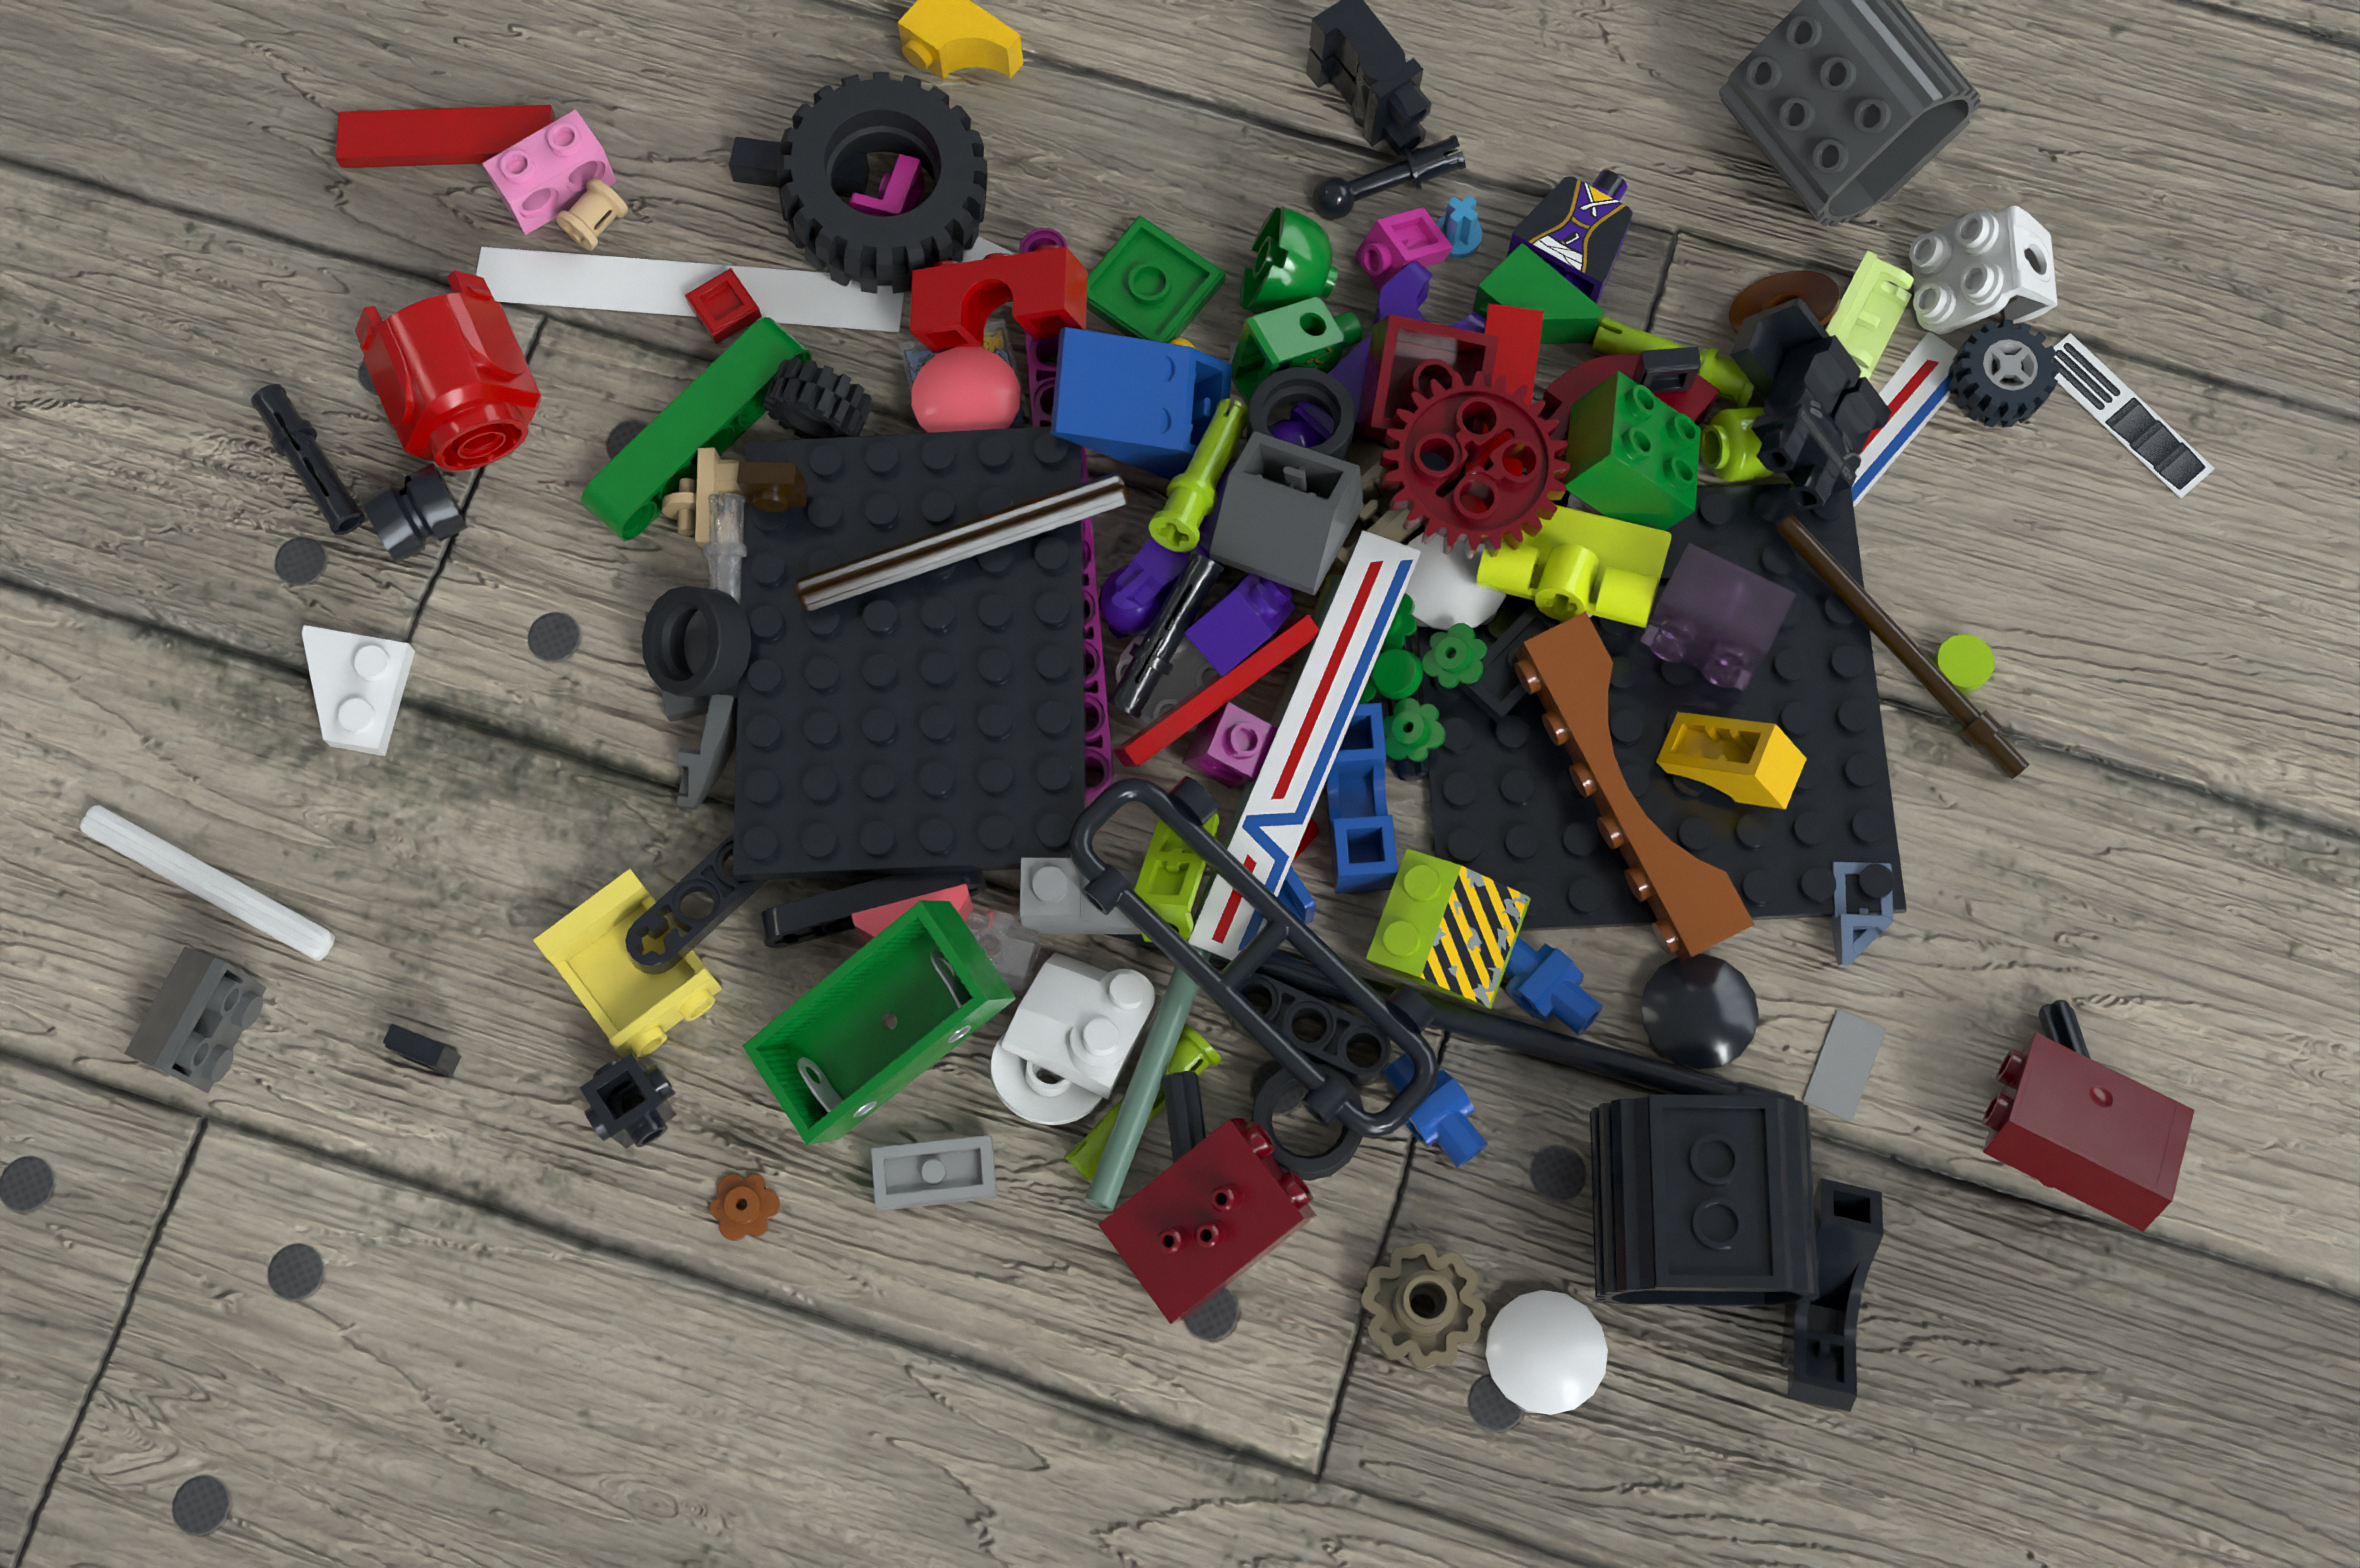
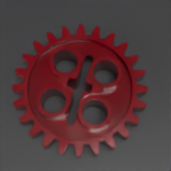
[1379,371,1570,559]

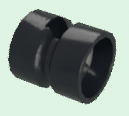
[361,463,468,563]

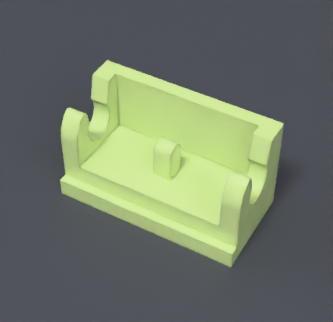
[1826,250,1914,380]

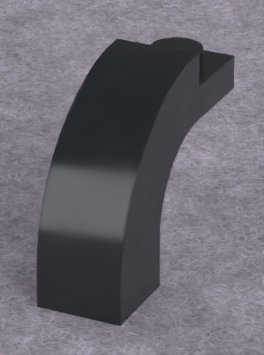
[1781,1178,1884,1412]

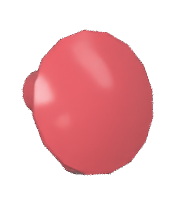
[911,347,1021,433]

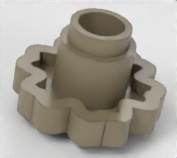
[1360,1242,1486,1371]

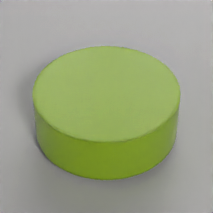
[1933,634,1995,694]

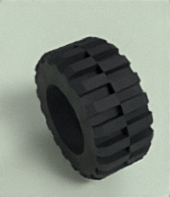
[777,72,988,294]

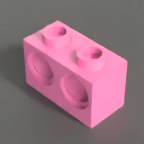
[482,109,617,236]

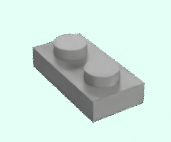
[871,1135,998,1211]

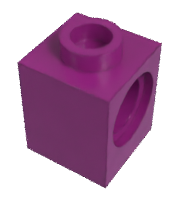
[1182,702,1278,789]

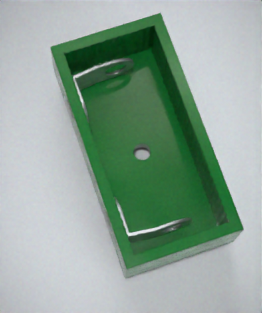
[742,900,1016,1145]

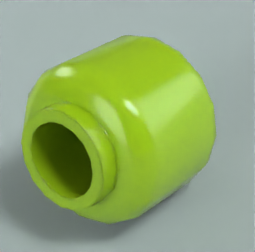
[1700,407,1774,482]

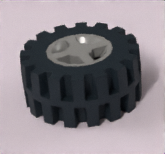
[1948,320,2059,428]

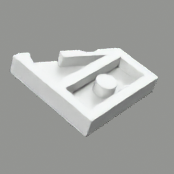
[302,625,415,756]

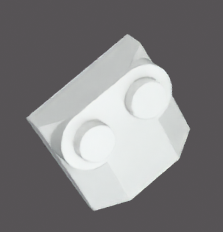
[1001,952,1162,1099]

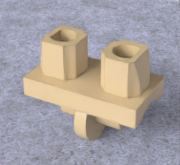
[662,448,744,563]

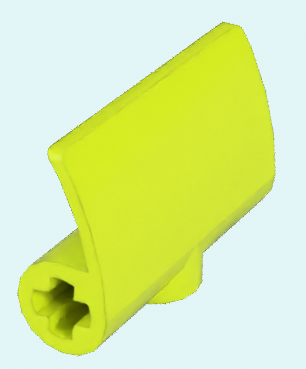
[1476,505,1672,628]

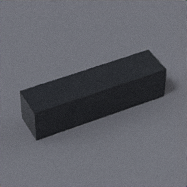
[729,137,870,197]

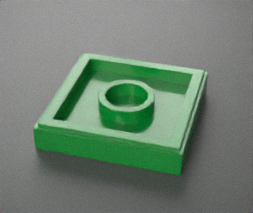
[1086,214,1226,343]

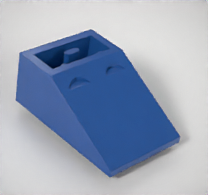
[1050,327,1232,480]

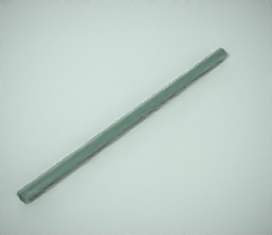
[1084,574,1343,1211]

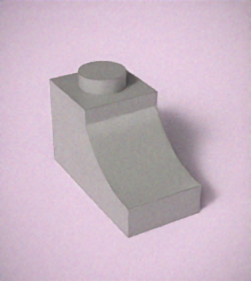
[1020,858,1142,934]

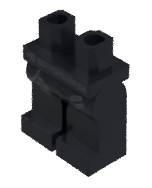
[1306,0,1432,157]
[1751,335,1892,511]

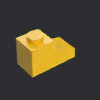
[898,0,1024,80]
[1656,712,1807,810]

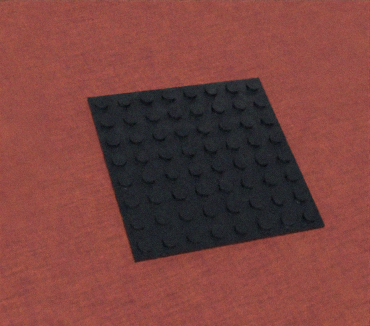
[1409,483,1907,931]

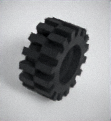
[763,358,873,439]

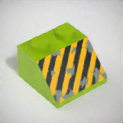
[1366,848,1531,1009]

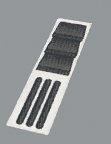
[2051,333,2215,499]

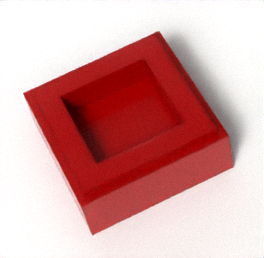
[685,268,762,344]

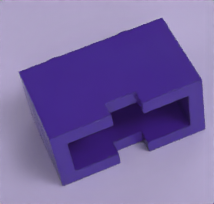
[1184,572,1295,677]

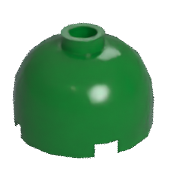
[1240,206,1338,315]

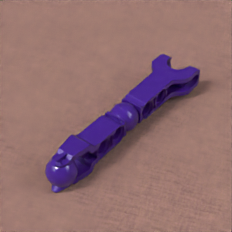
[1098,261,1485,639]

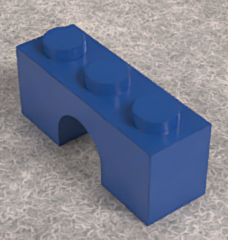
[1325,703,1398,894]

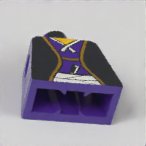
[1507,170,1633,304]

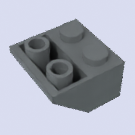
[1209,431,1363,596]
[124,947,267,1093]

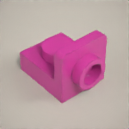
[848,154,925,217]
[1355,207,1453,291]

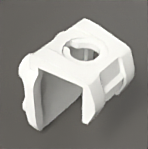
[1909,206,2058,335]

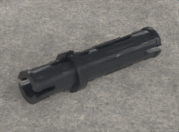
[251,384,365,535]
[1107,549,1224,718]

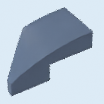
[1831,862,1894,967]

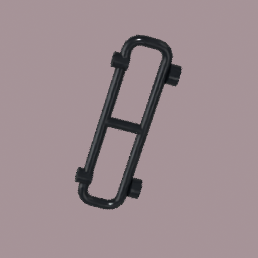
[1068,776,1438,1138]

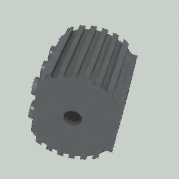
[1719,0,1981,226]

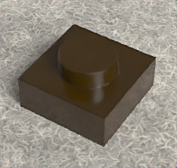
[737,461,808,513]

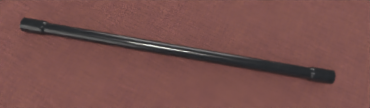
[1104,922,1795,1100]

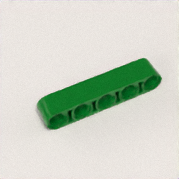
[581,317,812,541]

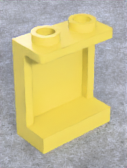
[533,869,722,1058]

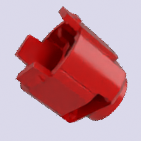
[355,270,541,471]

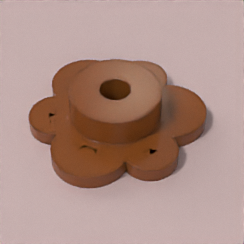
[709,1174,780,1241]

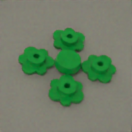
[1358,593,1487,762]

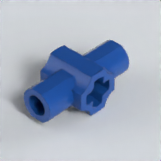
[1504,936,1603,1036]
[1383,1053,1488,1168]

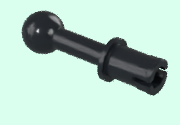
[1312,134,1466,220]

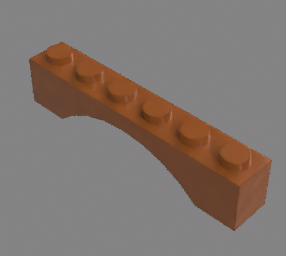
[1514,611,1755,962]

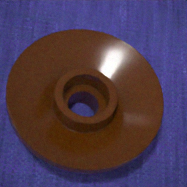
[1729,270,1840,335]

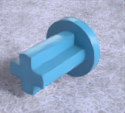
[1436,195,1482,258]

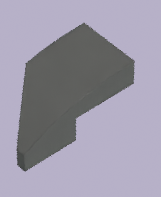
[677,694,738,810]

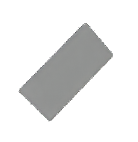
[1803,1009,1886,1121]

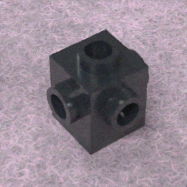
[579,1053,677,1149]

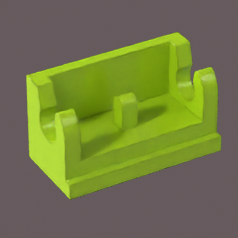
[1134,813,1220,942]

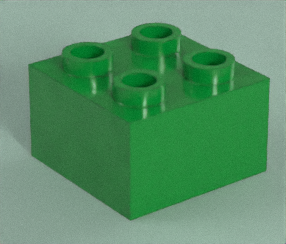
[1563,371,1701,531]

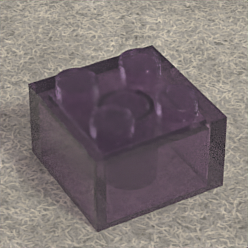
[1640,543,1796,691]

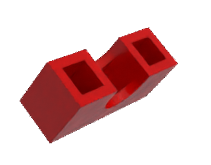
[910,245,1087,354]

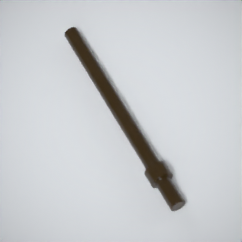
[1775,514,2030,779]

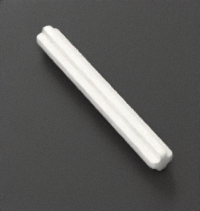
[80,805,335,961]

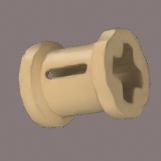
[556,177,628,251]

